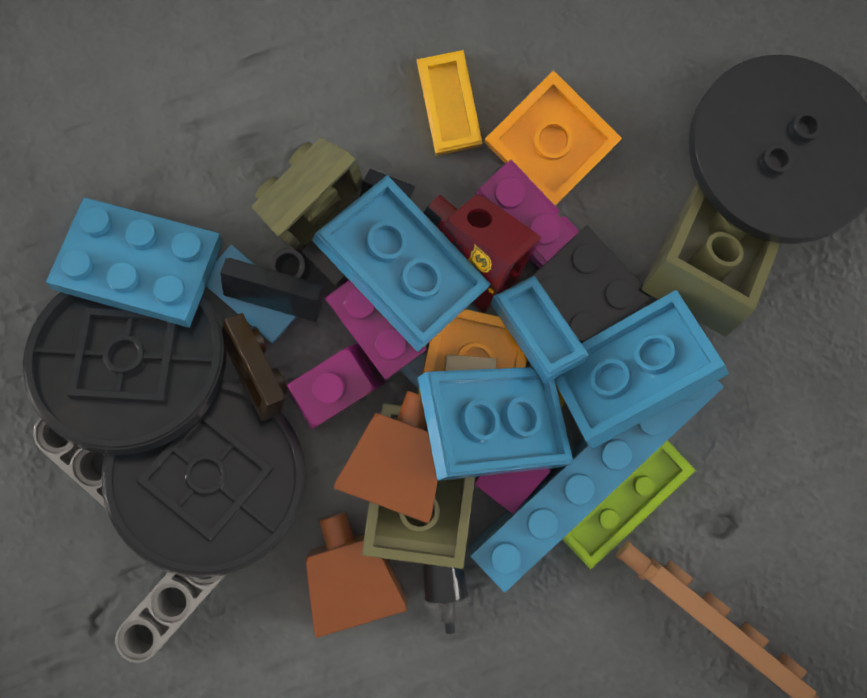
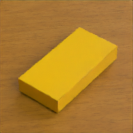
[417,50,483,156]

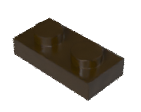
[222,313,287,421]

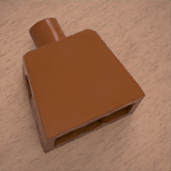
[334,391,438,523]
[306,511,408,638]

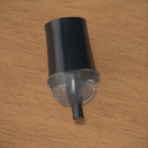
[422,564,471,634]

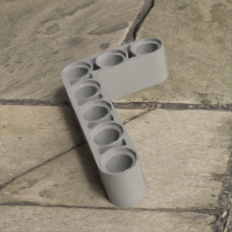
[33,418,226,663]

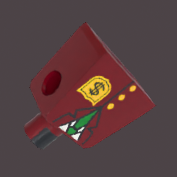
[423,195,541,313]

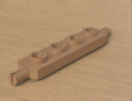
[616,541,819,698]

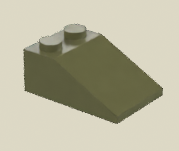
[251,137,363,253]
[641,182,780,337]
[362,403,475,569]

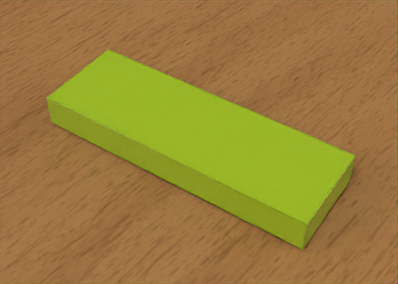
[562,440,696,570]

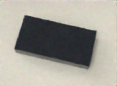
[220,258,323,322]

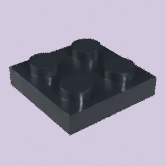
[533,225,652,343]

